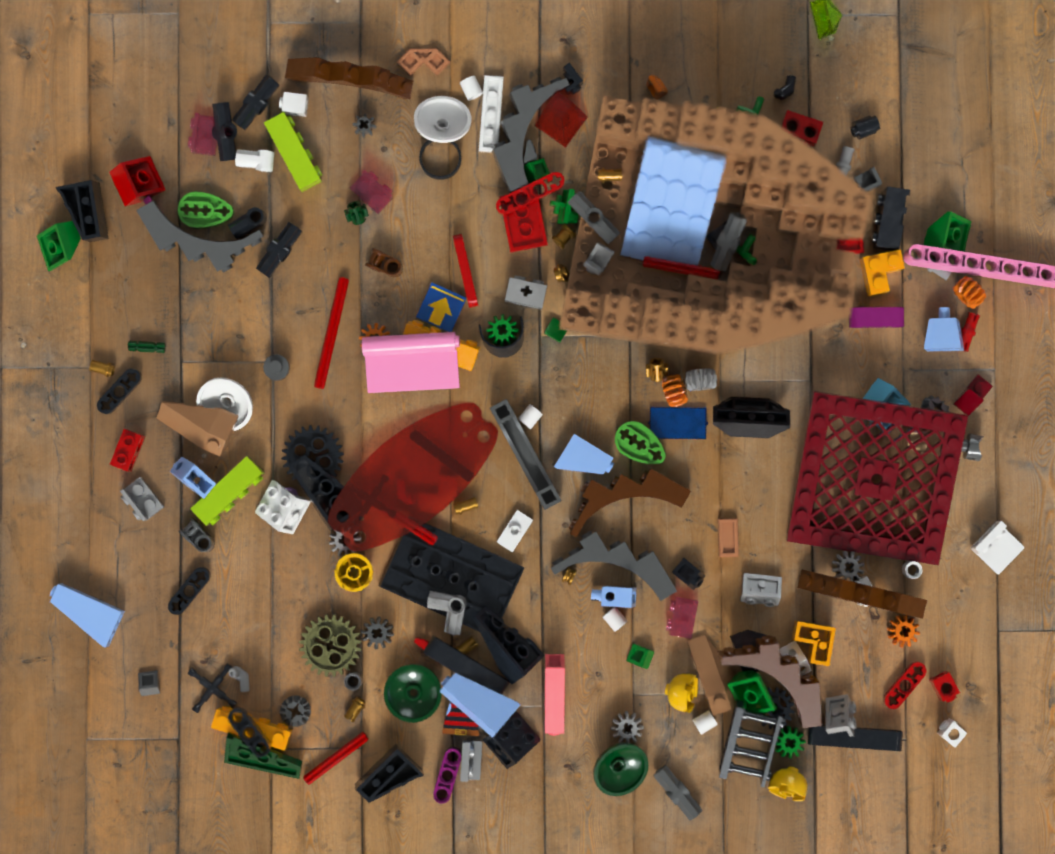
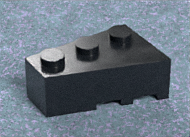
[55,180,109,242]
[871,187,910,251]

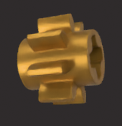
[645,358,669,382]

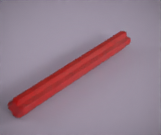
[314,277,349,389]

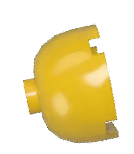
[334,553,373,592]
[665,673,698,713]
[768,766,808,801]

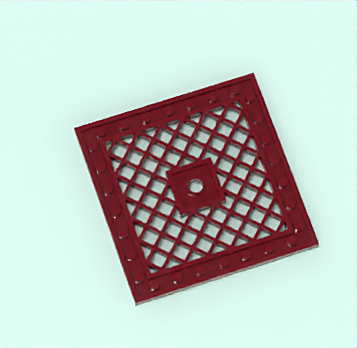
[786,391,968,566]

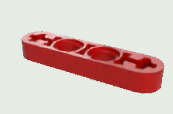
[496,172,565,215]
[453,234,478,308]

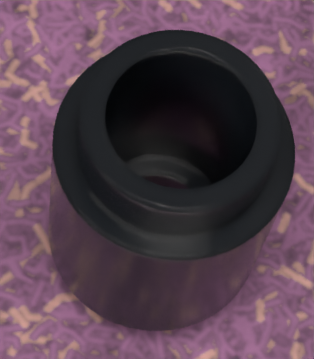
[850,115,880,140]

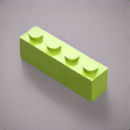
[264,112,322,192]
[191,456,264,526]

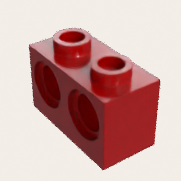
[781,110,824,147]
[109,429,146,472]

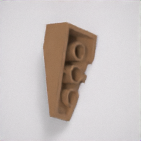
[157,401,239,456]
[687,635,736,716]

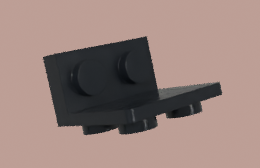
[483,711,540,769]

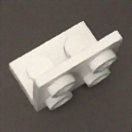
[255,480,311,534]
[970,521,1024,574]

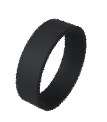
[419,140,462,180]

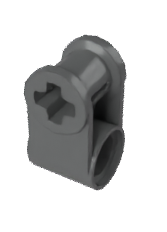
[179,517,215,552]

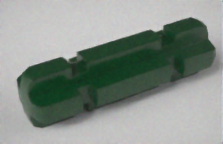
[128,341,166,353]

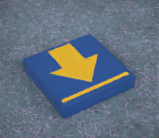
[416,283,467,332]

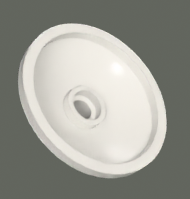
[414,96,471,143]
[196,378,253,431]

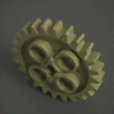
[299,614,362,677]

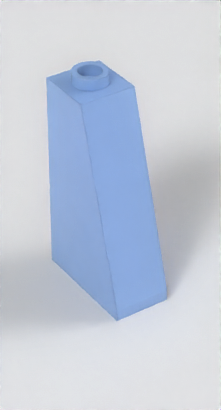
[50,583,125,648]
[440,673,520,738]

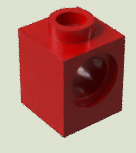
[929,671,960,702]

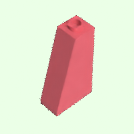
[545,654,565,736]

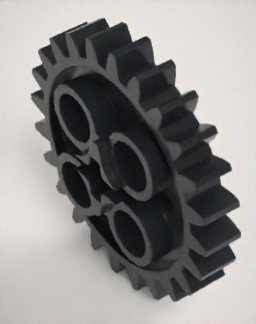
[281,425,344,484]

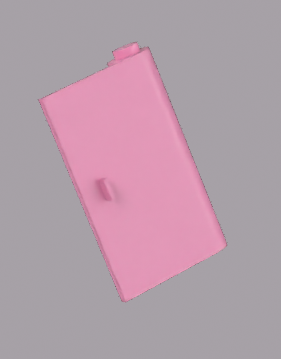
[362,332,460,393]

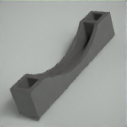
[490,399,562,510]

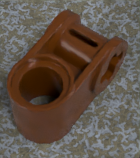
[364,248,403,278]

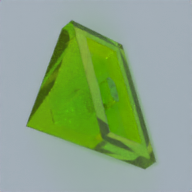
[810,0,842,39]

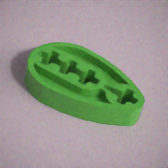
[178,192,234,229]
[615,421,666,464]

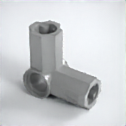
[427,591,467,635]

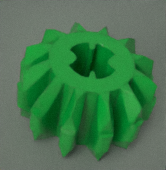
[486,314,519,347]
[775,725,806,759]

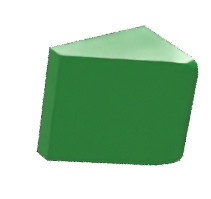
[524,158,550,184]
[544,317,567,343]
[626,643,654,669]

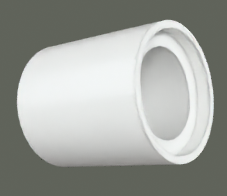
[460,76,483,101]
[518,404,543,429]
[902,561,922,579]
[603,607,628,632]
[692,710,718,735]

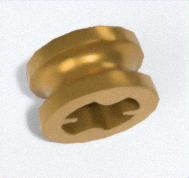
[561,566,577,585]

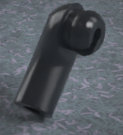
[774,75,796,100]

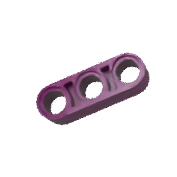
[849,307,904,328]
[433,747,462,804]

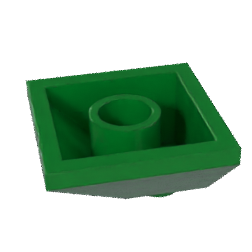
[924,211,972,252]
[37,221,81,272]
[727,669,776,714]

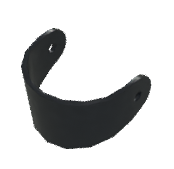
[479,316,524,358]

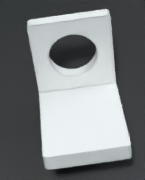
[779,641,812,677]
[937,718,967,747]

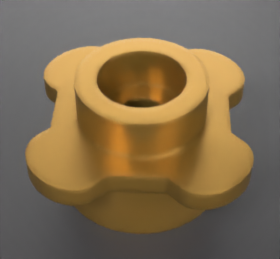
[553,264,569,282]

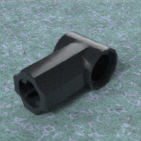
[228,207,267,239]

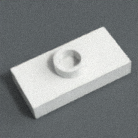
[497,510,533,552]

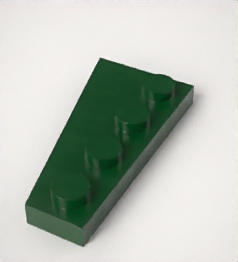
[224,732,303,779]

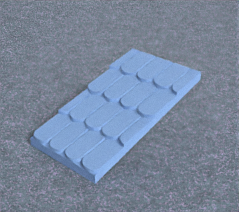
[620,137,726,266]

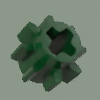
[344,201,369,225]

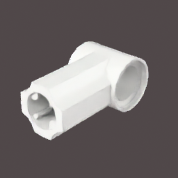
[235,149,275,172]

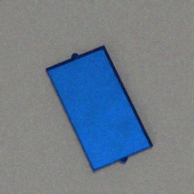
[648,407,708,439]

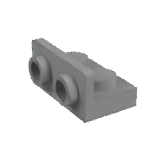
[120,477,164,521]
[740,573,782,607]
[826,694,857,737]
[460,740,482,782]

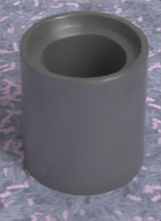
[344,672,363,691]

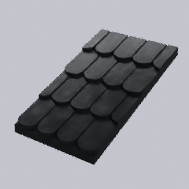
[378,516,524,632]

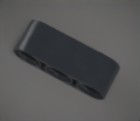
[228,707,272,757]

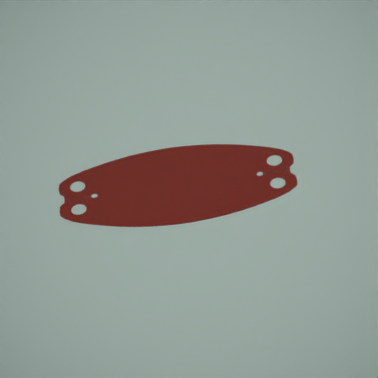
[328,403,498,551]

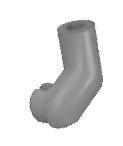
[229,666,250,692]

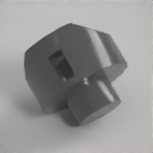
[263,355,290,381]
[961,433,984,462]

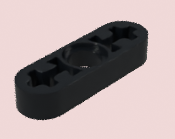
[97,369,142,414]
[168,567,211,615]

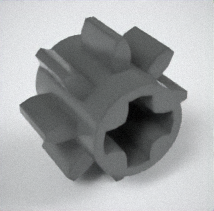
[352,113,377,138]

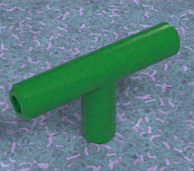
[736,96,765,115]
[736,234,757,265]

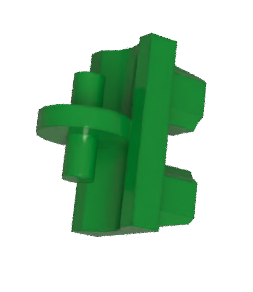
[549,189,579,225]

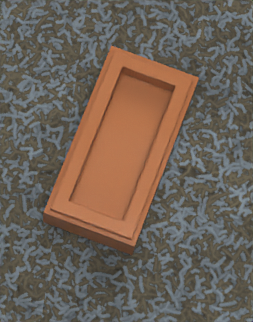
[718,518,739,557]

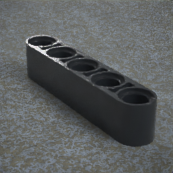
[423,636,510,695]
[807,725,903,751]

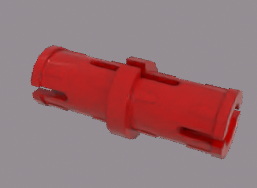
[961,312,980,352]

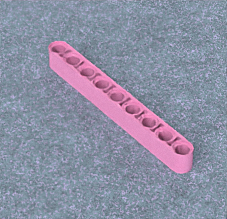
[903,244,1055,288]

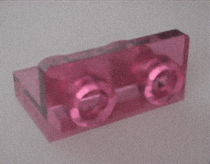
[188,113,217,156]
[350,170,393,214]
[666,596,698,639]

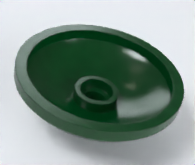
[384,664,442,723]
[593,743,649,796]

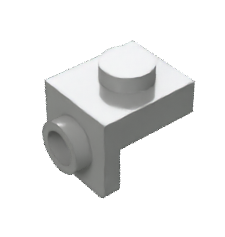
[583,242,615,275]

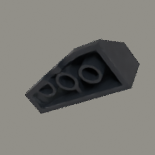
[288,455,364,531]
[473,607,545,685]

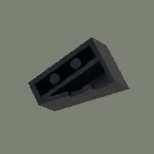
[355,744,424,803]

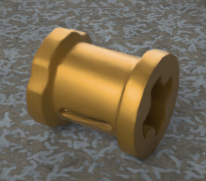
[551,224,576,249]

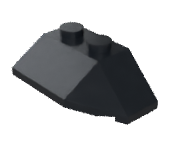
[713,397,791,438]

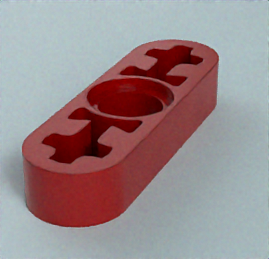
[883,662,927,709]

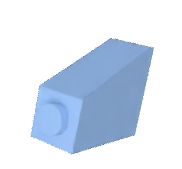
[554,434,614,475]

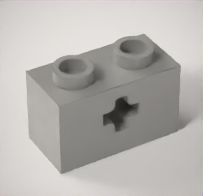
[505,275,547,310]

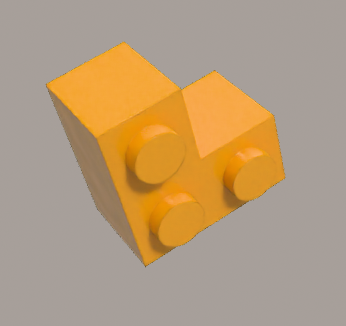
[860,249,905,297]
[792,620,836,666]

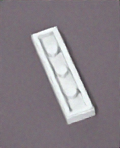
[479,75,504,153]

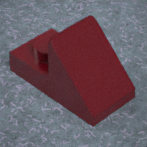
[953,374,993,416]

